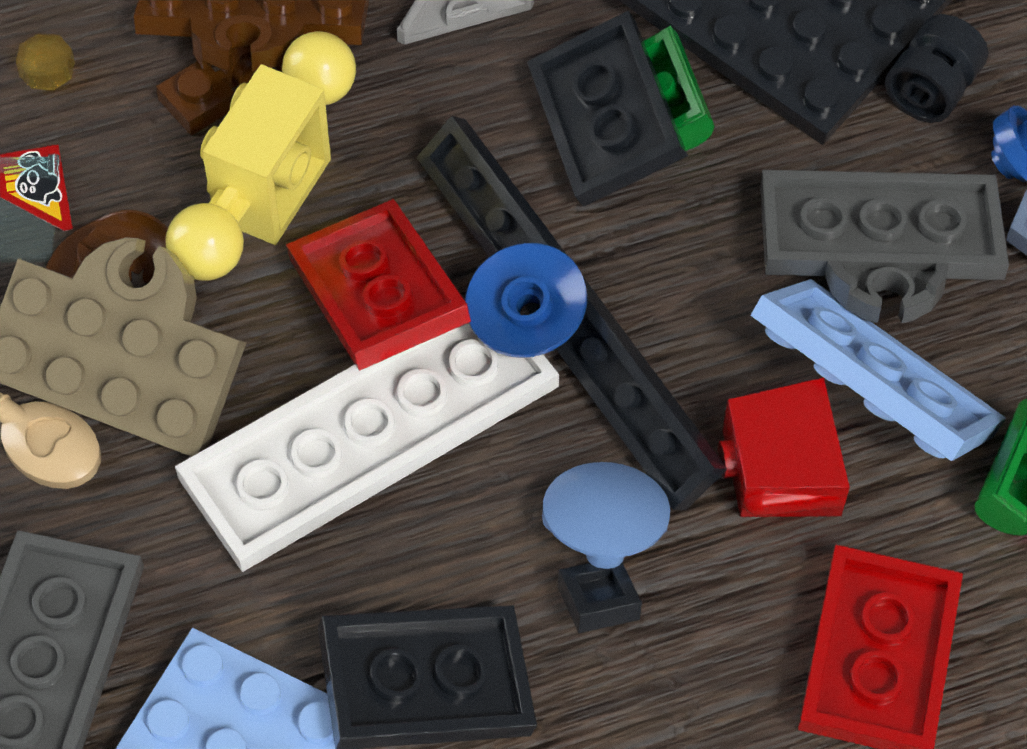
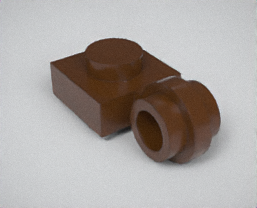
[156,46,256,136]

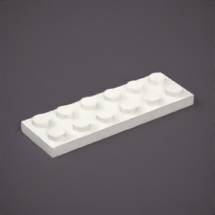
[175,323,559,572]

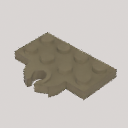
[0,238,247,457]

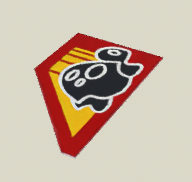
[0,144,73,231]

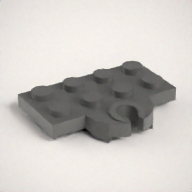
[760,170,1009,324]
[0,530,144,749]

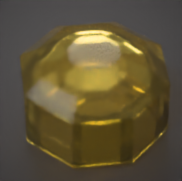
[16,33,75,90]

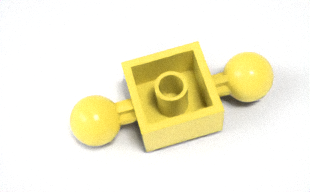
[166,31,356,281]

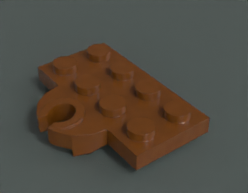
[134,0,369,72]

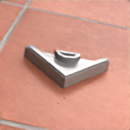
[397,0,534,44]

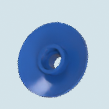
[465,243,587,358]

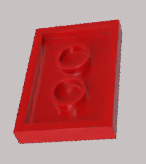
[286,199,471,371]
[798,545,963,749]

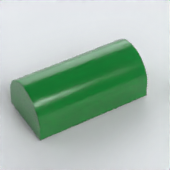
[644,26,714,151]
[974,398,1027,536]

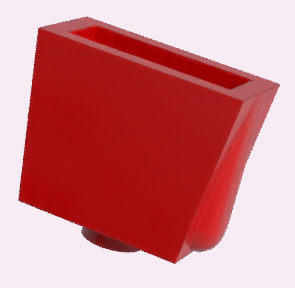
[718,377,850,517]

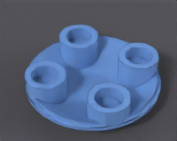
[542,462,670,569]

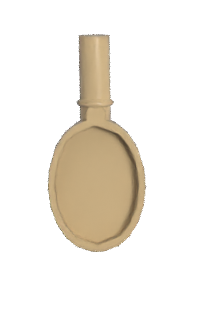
[0,392,101,489]

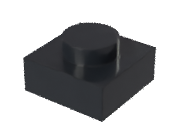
[557,563,642,633]

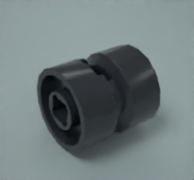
[885,14,989,123]

